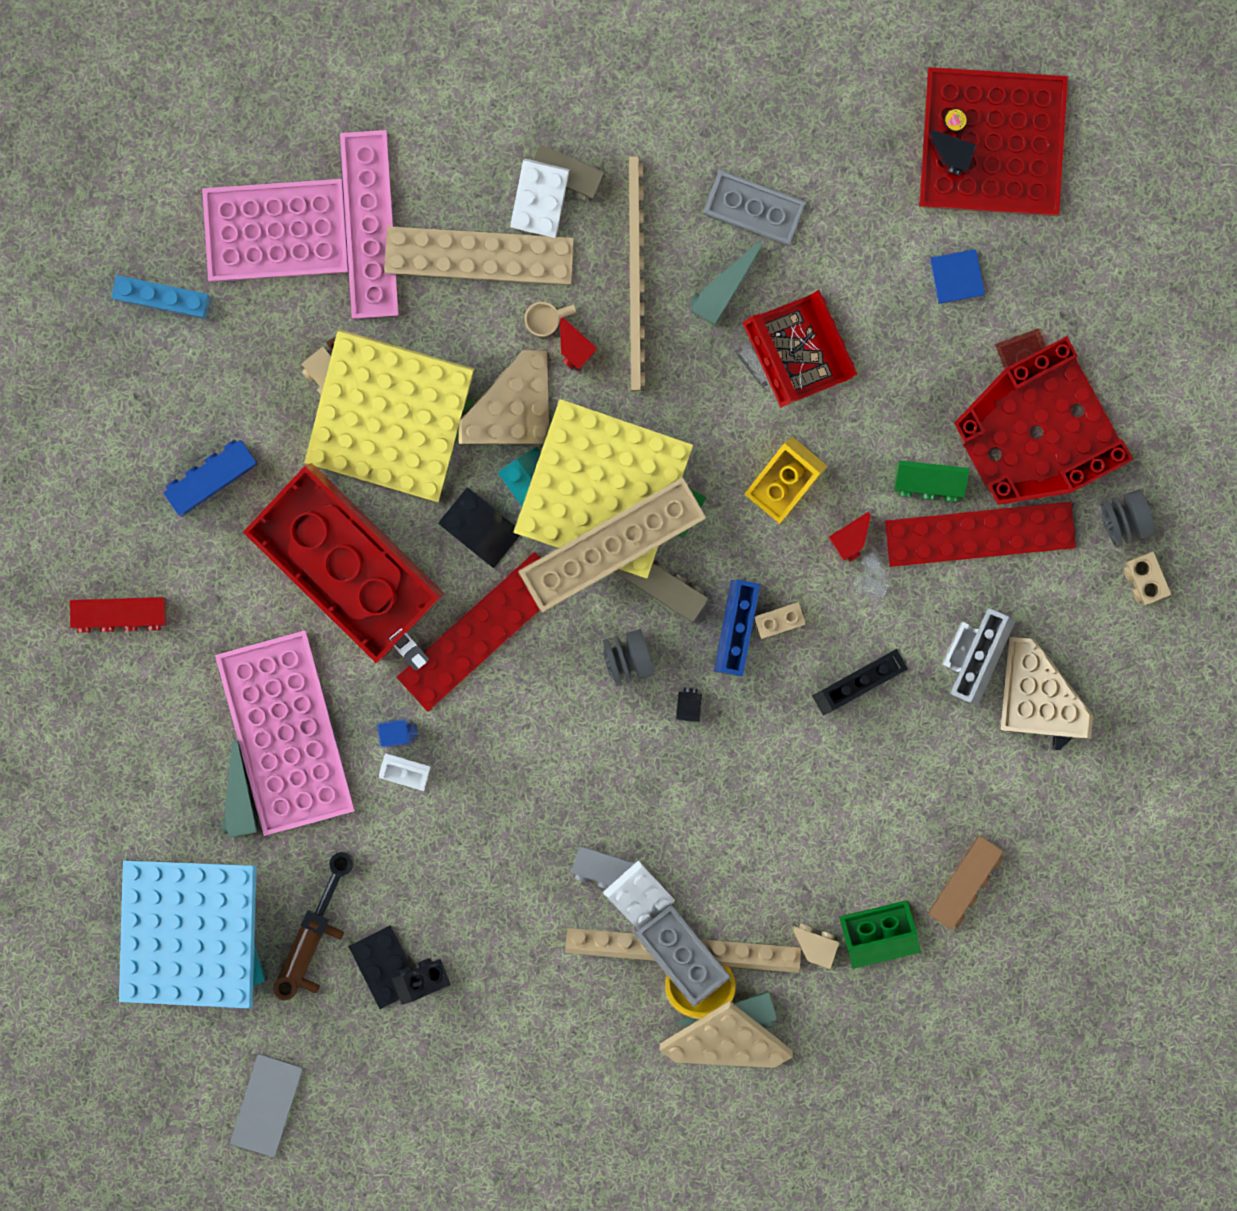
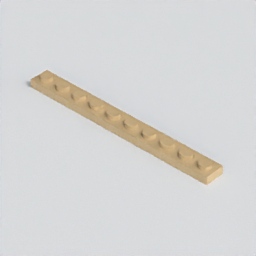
[629,157,645,392]
[565,928,801,973]

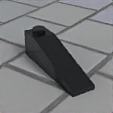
[812,649,908,716]

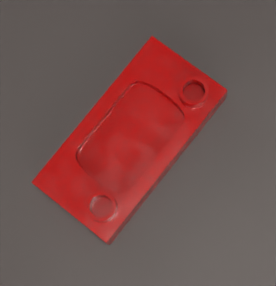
[243,463,445,663]

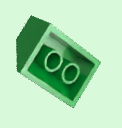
[893,460,970,503]
[839,900,921,969]

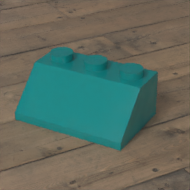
[497,447,541,506]

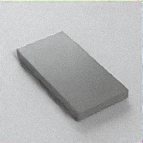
[703,170,806,246]
[635,905,731,1008]
[230,1053,303,1158]

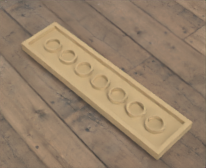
[384,226,574,285]
[518,477,706,613]

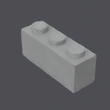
[571,846,647,889]

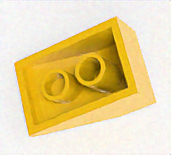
[744,436,828,524]

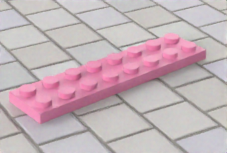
[340,130,399,320]

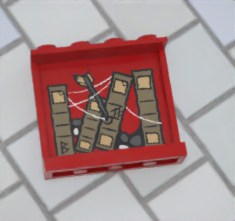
[742,290,858,408]

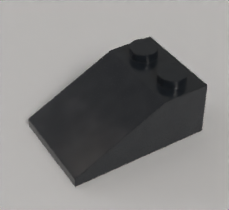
[438,487,520,569]

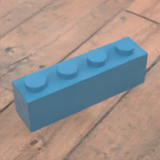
[111,275,211,320]

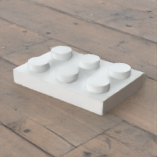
[510,159,570,238]
[603,861,675,930]

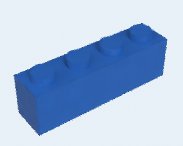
[163,440,258,517]
[714,579,760,676]
[377,719,418,747]

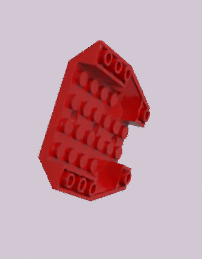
[954,336,1134,505]

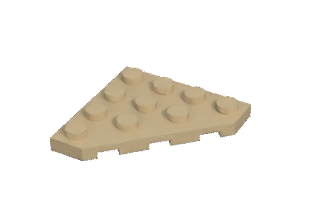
[458,350,549,444]
[1000,637,1093,739]
[660,1001,793,1068]

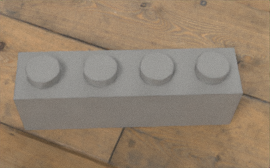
[950,608,1016,706]

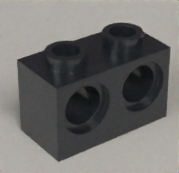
[392,958,451,1005]

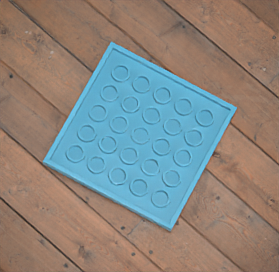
[119,861,257,1008]

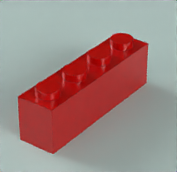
[69,597,167,633]

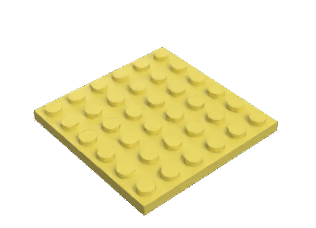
[304,329,474,502]
[513,399,693,579]

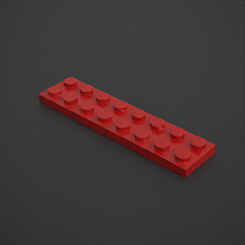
[885,502,1076,567]
[396,552,541,712]

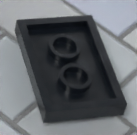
[348,925,413,1009]

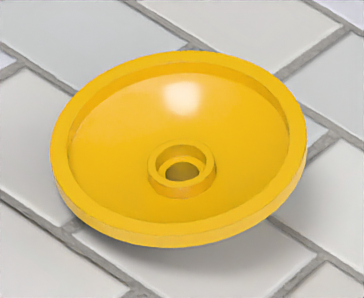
[665,966,736,1019]

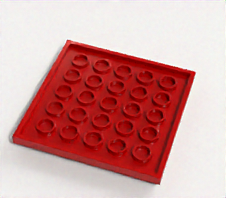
[919,67,1068,216]

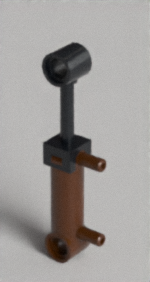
[273,851,354,1001]

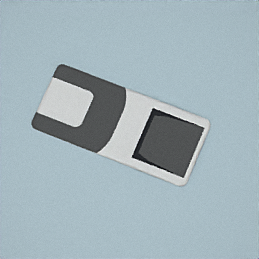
[389,629,429,671]

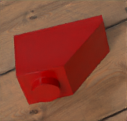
[560,317,598,371]
[828,512,871,562]

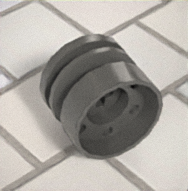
[1101,489,1155,548]
[603,629,655,686]

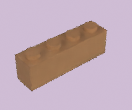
[927,835,1004,930]

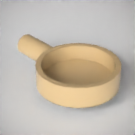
[524,302,576,337]

